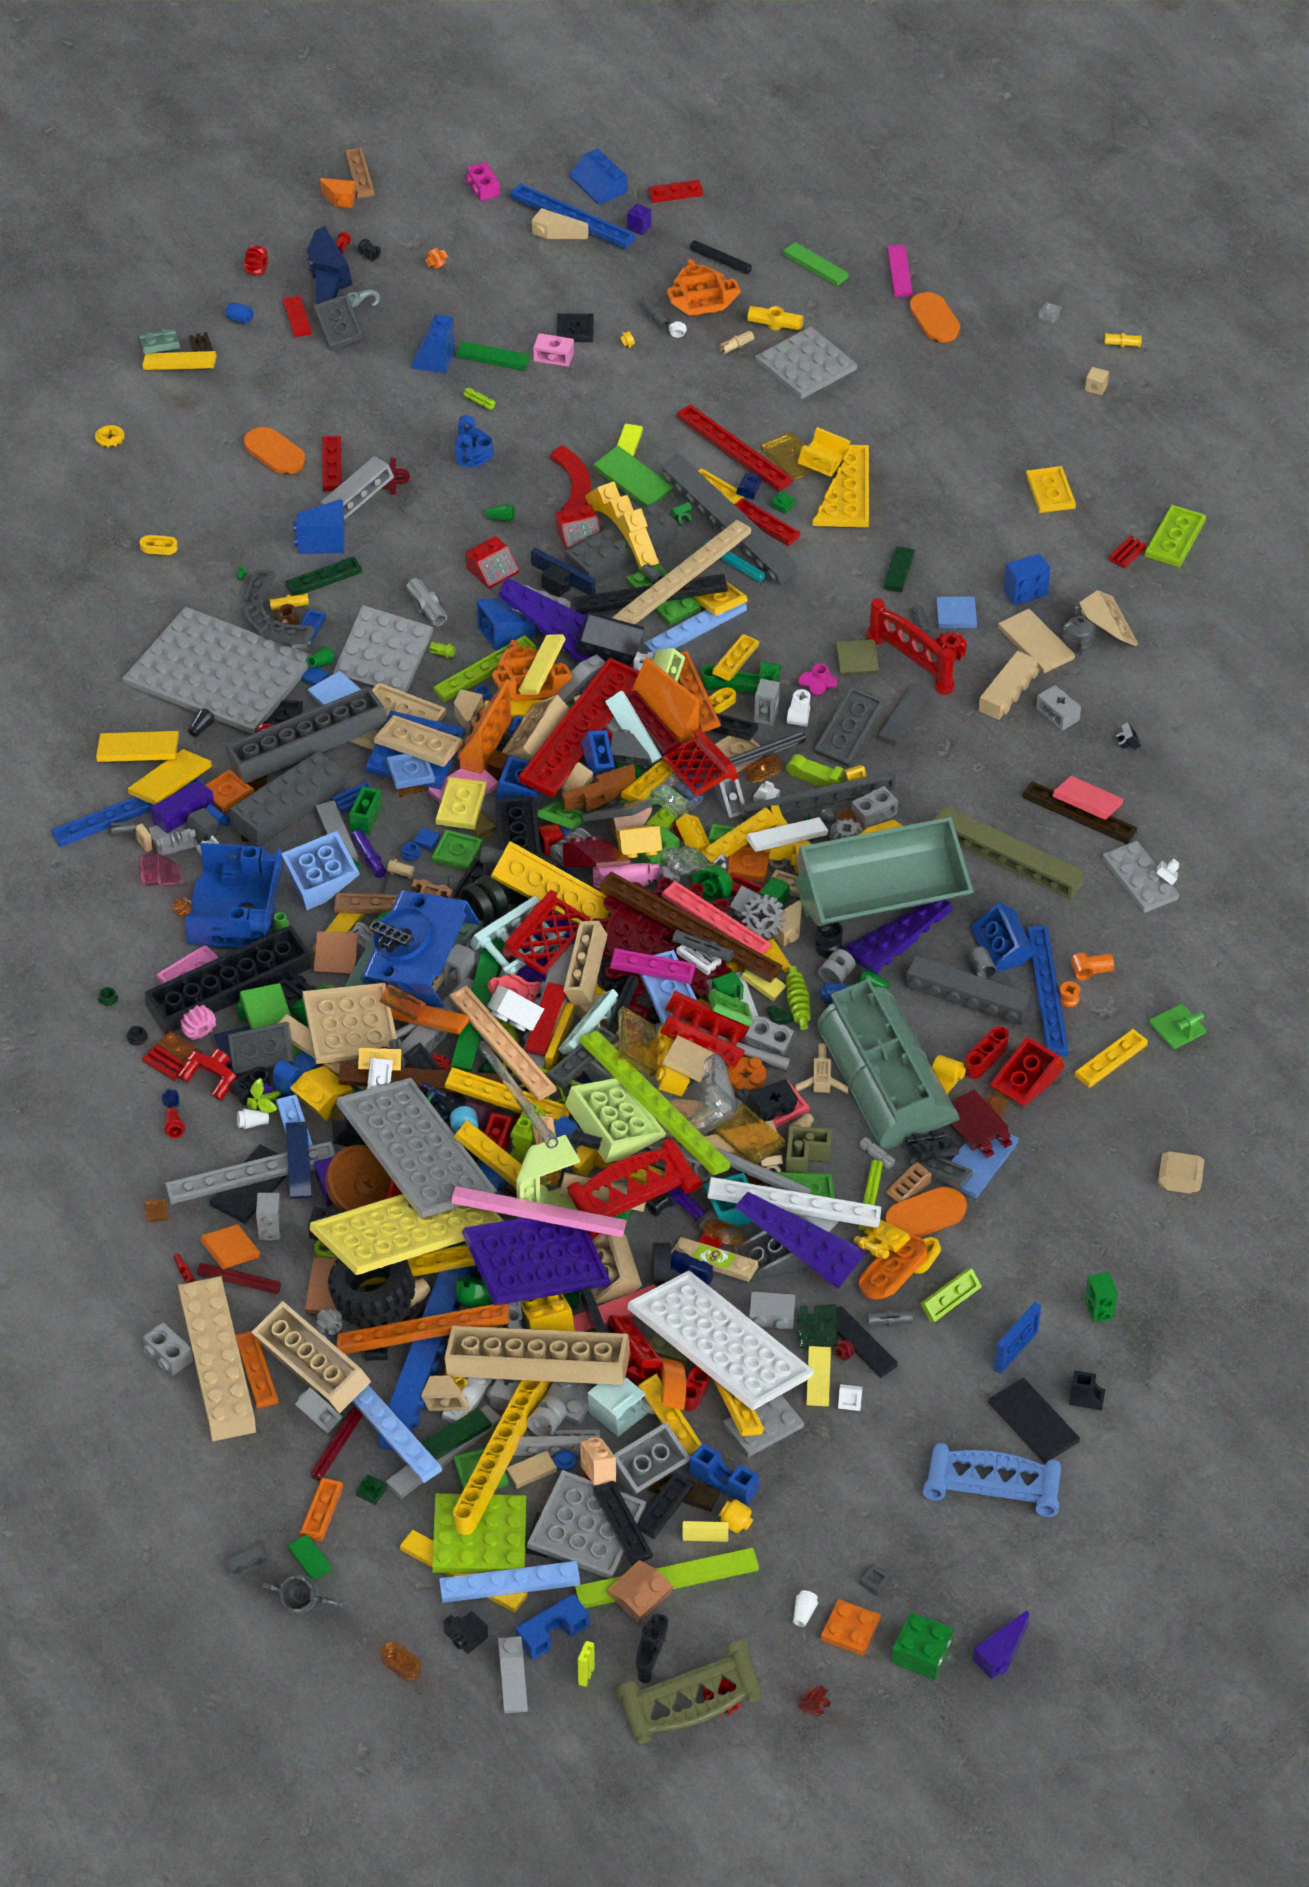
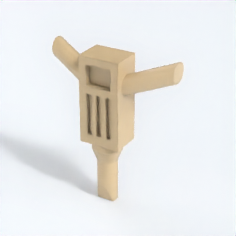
[795,1044,848,1094]

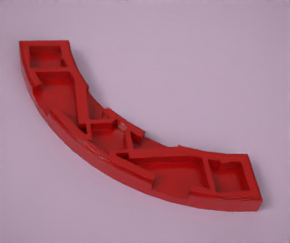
[550,445,591,511]

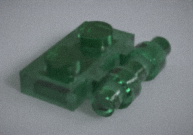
[797,1304,838,1349]

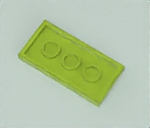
[1145,505,1207,567]

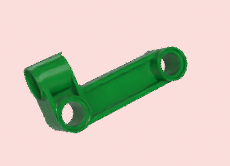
[701,662,781,693]

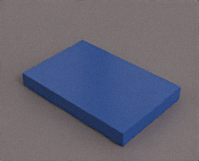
[994,1302,1041,1374]

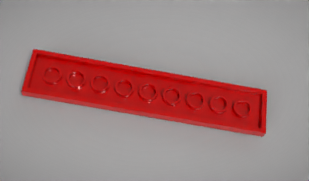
[518,658,639,798]

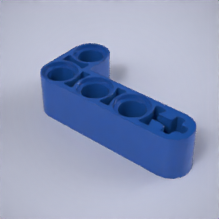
[273,1051,325,1096]

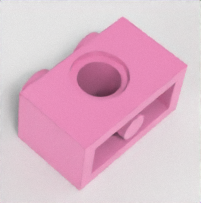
[534,333,574,367]

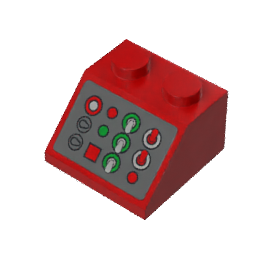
[555,504,601,551]
[466,536,519,589]

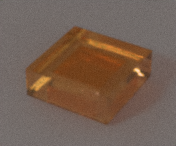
[145,1199,168,1223]

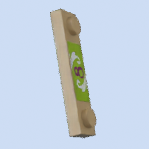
[671,1237,759,1282]

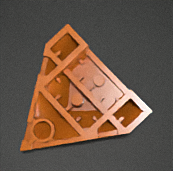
[667,259,741,316]
[492,639,572,702]

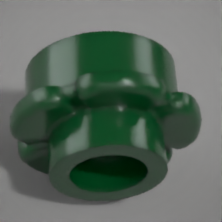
[98,987,118,1006]

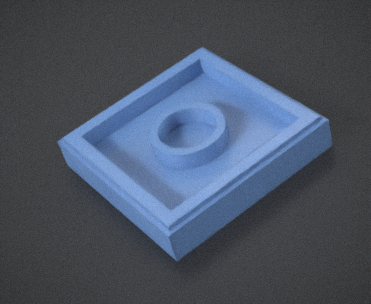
[936,596,977,629]
[386,754,435,789]

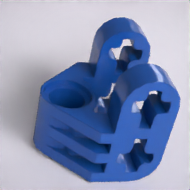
[455,415,494,467]

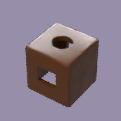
[485,750,510,780]

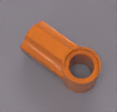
[1070,953,1114,980]

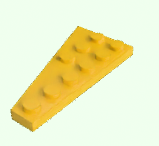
[812,445,869,527]

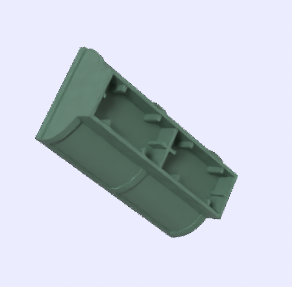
[795,817,974,926]
[817,979,960,1151]

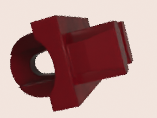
[381,458,410,495]

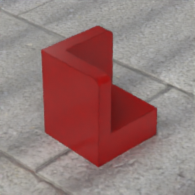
[538,824,563,856]

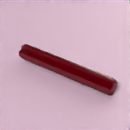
[197,1263,281,1294]
[311,1408,362,1481]

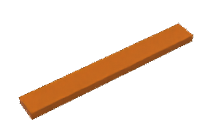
[337,1303,509,1354]

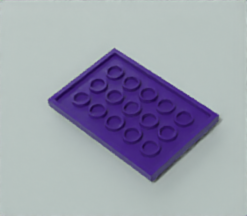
[462,1218,611,1306]

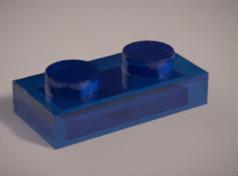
[736,473,763,500]
[671,1250,713,1285]

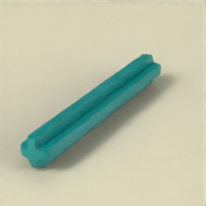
[704,540,765,582]

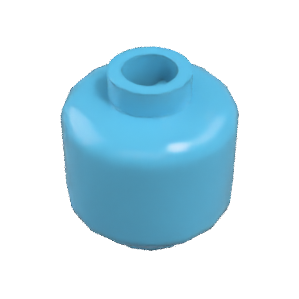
[450,1106,478,1135]

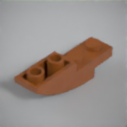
[562,764,635,812]

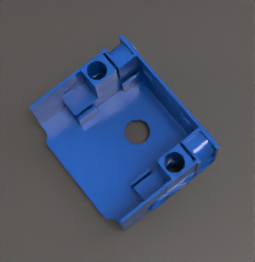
[185,843,282,949]
[361,891,481,1008]

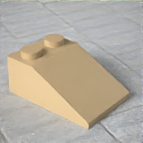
[1079,590,1138,646]

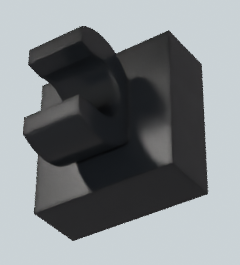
[1116,722,1141,750]

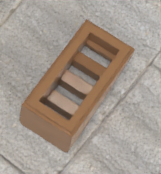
[886,1162,932,1203]

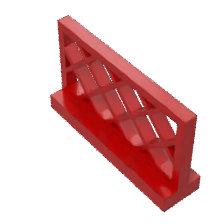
[662,728,739,797]
[503,890,591,975]

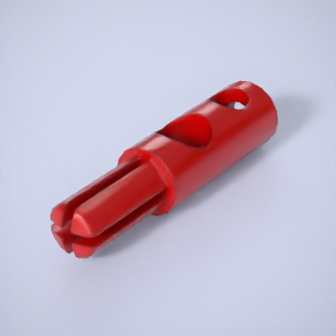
[173,1253,196,1283]

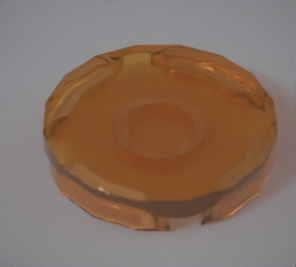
[703,1219,746,1245]

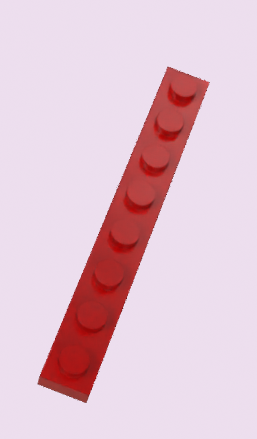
[677,404,792,492]

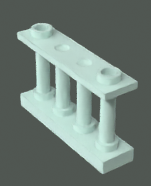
[470,896,567,978]

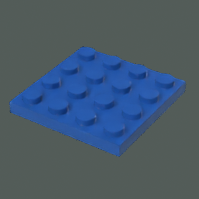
[366,710,465,790]

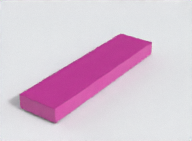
[887,245,912,297]
[610,948,696,984]

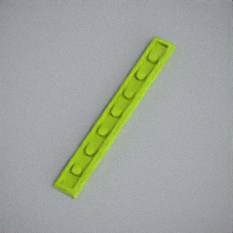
[575,1548,759,1608]

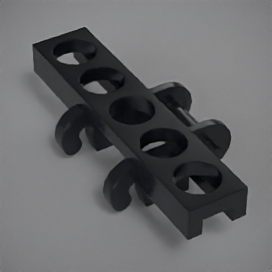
[368,920,415,952]

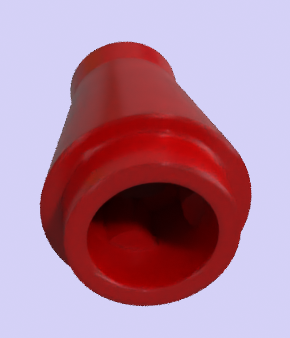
[164,1108,185,1138]

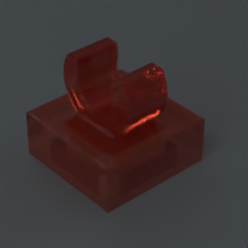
[798,1685,831,1716]

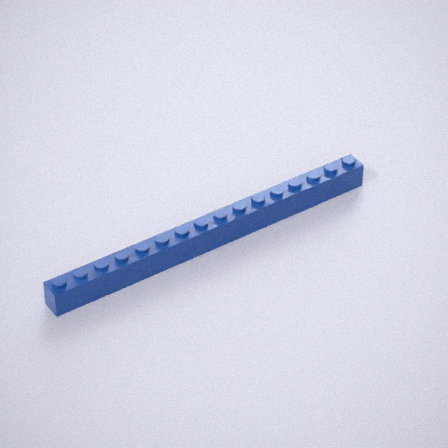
[378,1160,508,1451]

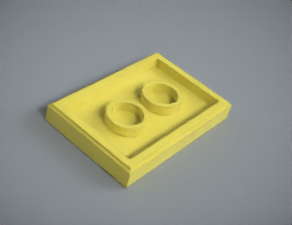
[436,777,487,830]

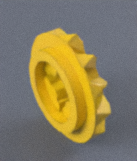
[95,425,125,448]

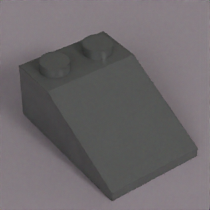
[733,1231,807,1283]

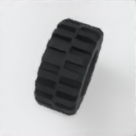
[328,1258,415,1327]

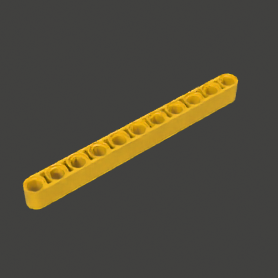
[453,1380,551,1535]

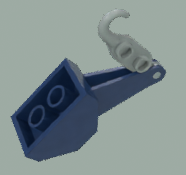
[306,226,380,320]

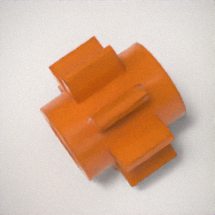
[425,247,448,269]

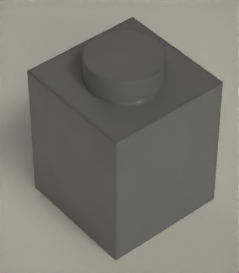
[185,808,219,843]

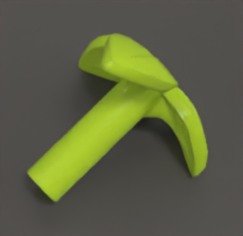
[247,1078,281,1113]

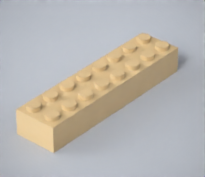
[178,1276,256,1442]
[445,1326,630,1385]

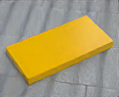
[96,731,179,762]
[128,749,212,805]

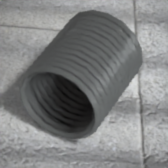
[967,947,996,979]

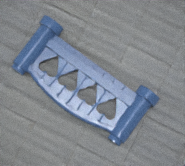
[923,1443,1061,1517]

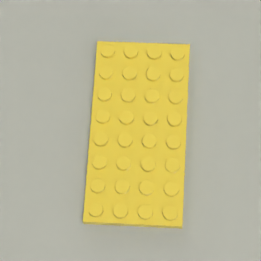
[310,1194,504,1275]

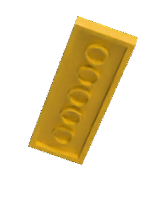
[490,841,610,925]

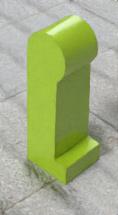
[786,754,844,788]

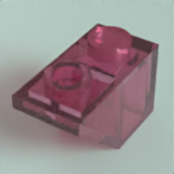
[139,854,182,886]

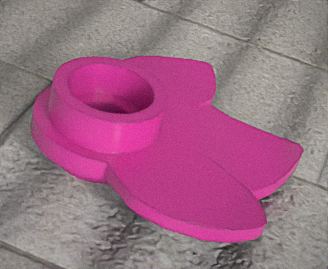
[798,664,837,696]

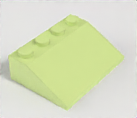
[565,1078,666,1163]

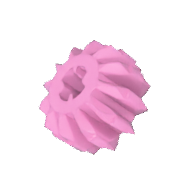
[180,1005,217,1040]

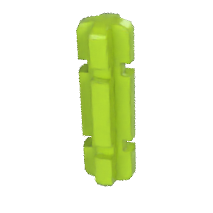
[463,388,496,410]

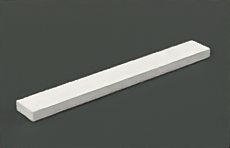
[707,1177,881,1228]

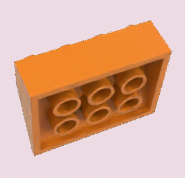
[631,657,699,745]
[458,679,511,774]

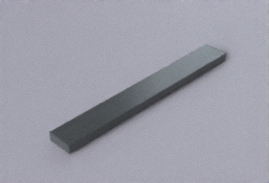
[742,771,896,822]

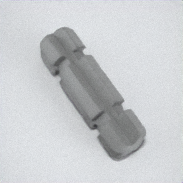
[859,1137,895,1169]

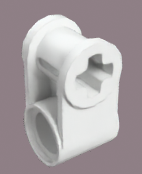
[787,689,810,727]

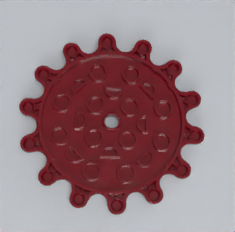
[591,877,745,997]

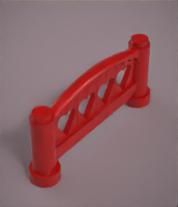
[866,598,955,695]
[567,1138,703,1238]

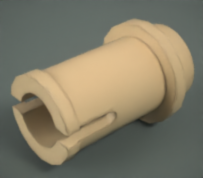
[387,859,414,879]

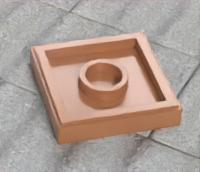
[314,931,359,975]

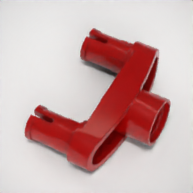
[177,1048,238,1101]

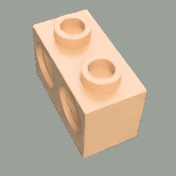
[580,1437,616,1485]

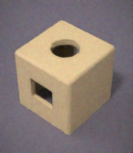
[1085,367,1109,396]

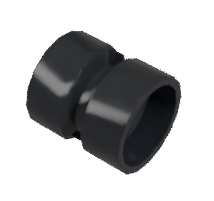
[815,922,843,958]

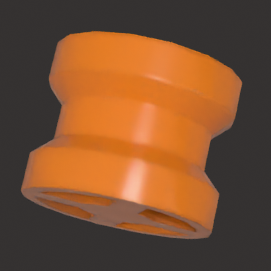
[1059,981,1081,1008]

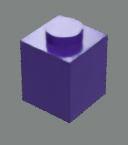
[627,203,651,235]

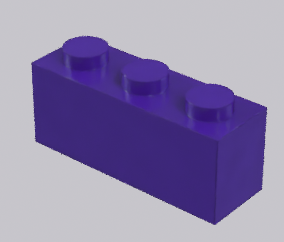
[150,781,215,833]

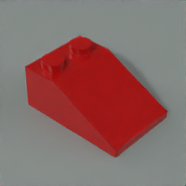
[990,1036,1065,1107]

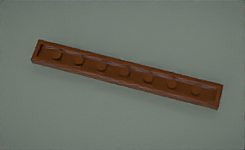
[338,1063,509,1093]

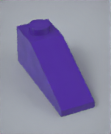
[973,1611,1030,1679]

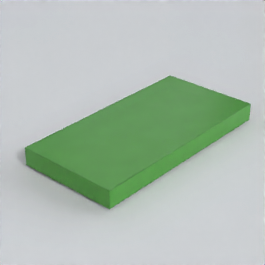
[593,446,673,508]
[239,983,302,1059]

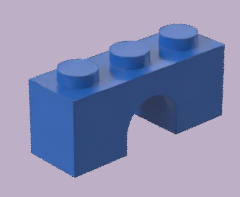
[690,1443,759,1505]
[516,1594,590,1660]

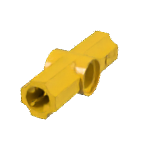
[747,306,803,331]

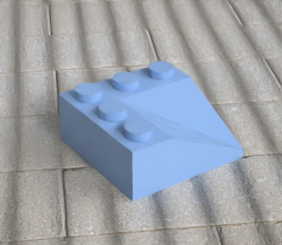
[281,831,360,910]

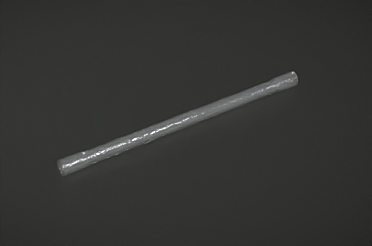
[478,1041,558,1149]

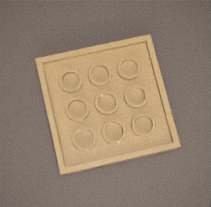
[350,682,446,750]
[302,983,397,1064]

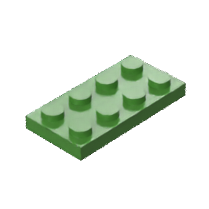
[626,563,701,627]

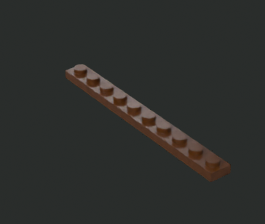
[599,871,783,983]

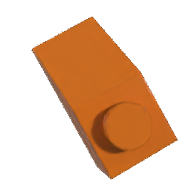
[320,178,356,208]

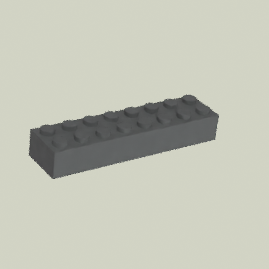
[225,687,388,784]

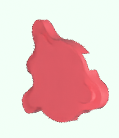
[488,974,541,1004]

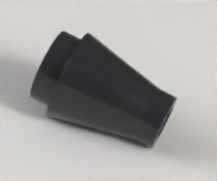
[188,708,215,737]

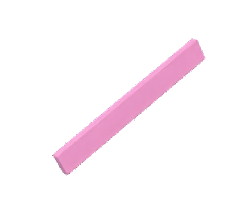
[451,1186,627,1237]

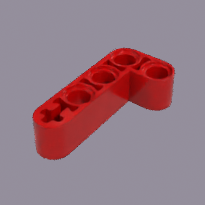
[626,1354,710,1411]

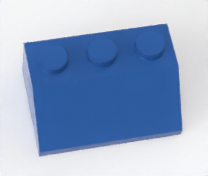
[569,149,627,205]
[970,902,1035,972]

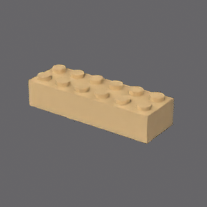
[251,1301,371,1414]

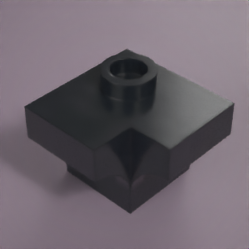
[1069,1370,1106,1410]
[443,1611,488,1654]

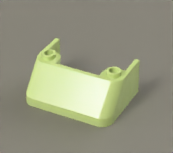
[516,1135,580,1219]

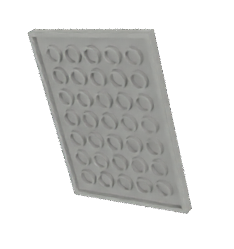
[122,607,312,734]

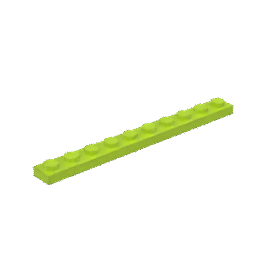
[580,1030,731,1176]

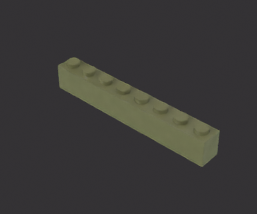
[934,806,1084,900]

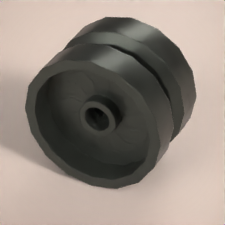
[459,875,509,927]

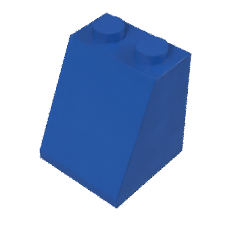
[411,314,455,373]
[293,500,345,554]
[476,598,537,651]

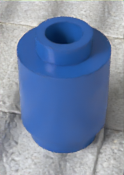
[226,303,254,324]
[820,983,850,1004]

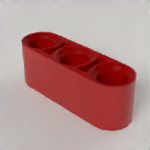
[965,1026,1009,1079]

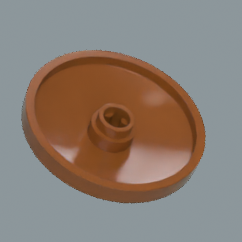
[325,1145,391,1212]

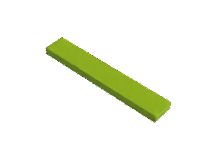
[433,635,537,702]

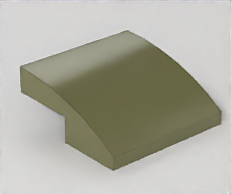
[836,639,879,676]

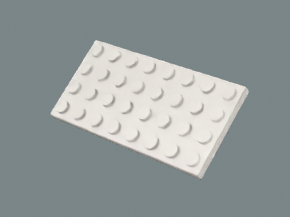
[627,1271,814,1411]

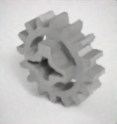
[742,894,786,939]

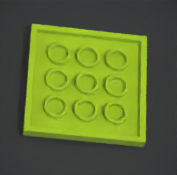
[432,1493,526,1573]

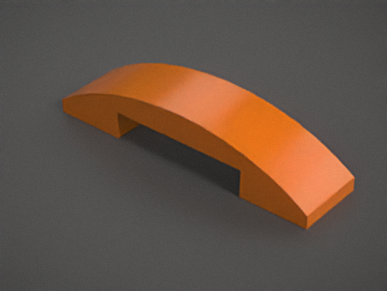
[659,1356,686,1410]

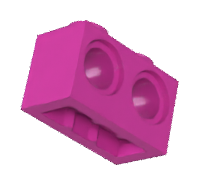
[465,162,500,201]

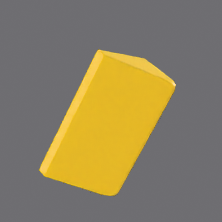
[676,814,710,854]

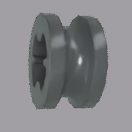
[769,858,787,873]

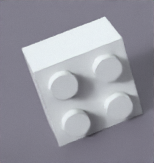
[487,985,544,1031]

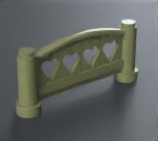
[615,1640,762,1744]

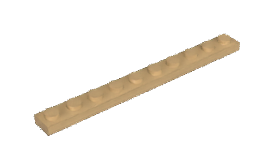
[612,520,751,624]

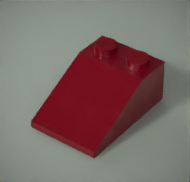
[562,836,631,867]

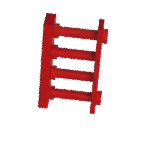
[660,990,749,1067]

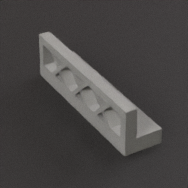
[513,1430,600,1456]

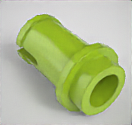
[429,642,455,659]

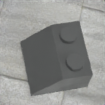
[611,729,653,767]

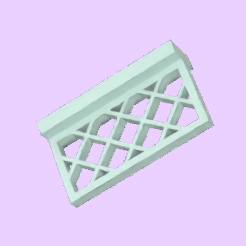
[558,989,642,1076]

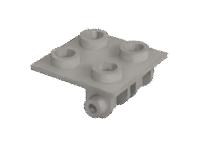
[148,823,198,857]

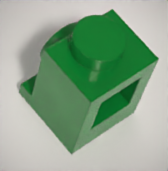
[710,972,744,1000]

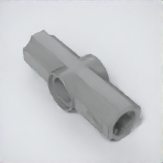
[406,578,447,627]

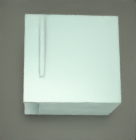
[587,1377,647,1437]

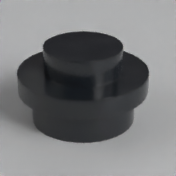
[127,1026,148,1045]

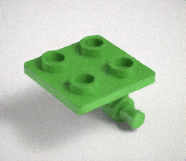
[1149,1004,1206,1049]

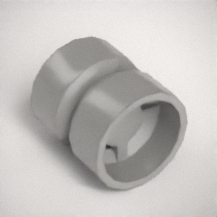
[818,949,856,983]
[527,1397,567,1436]

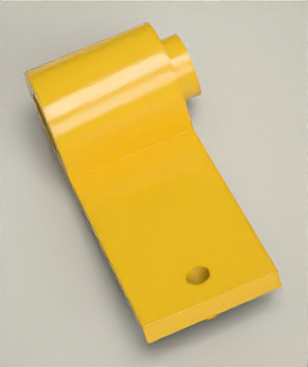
[932,1054,966,1095]

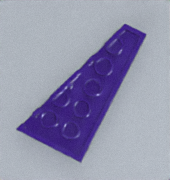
[841,900,952,975]
[735,1192,868,1289]

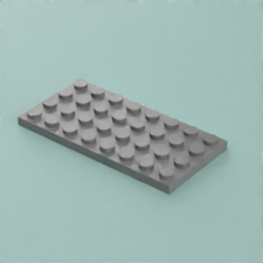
[336,1078,497,1218]

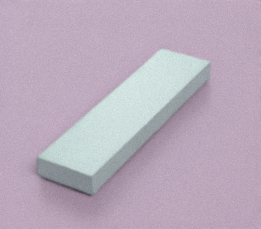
[605,691,662,768]

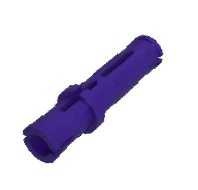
[352,829,387,878]

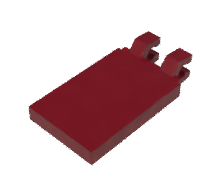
[949,1090,1012,1158]

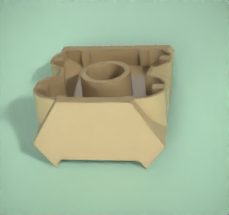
[1158,1151,1204,1194]

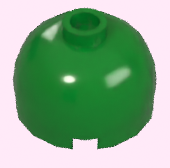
[692,864,733,902]
[455,1277,493,1309]

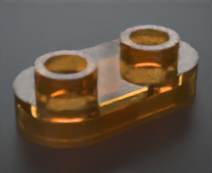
[745,755,782,783]
[380,1642,421,1680]

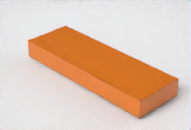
[300,1477,344,1542]

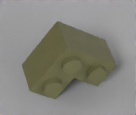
[786,1126,832,1173]

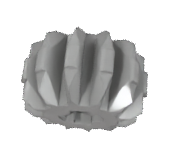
[829,818,863,841]

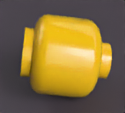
[718,1499,754,1533]

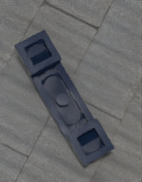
[285,1121,312,1199]

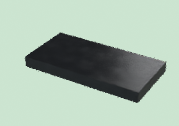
[210,1144,288,1224]
[989,1378,1080,1464]

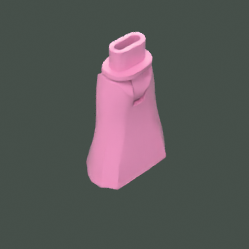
[592,863,660,897]

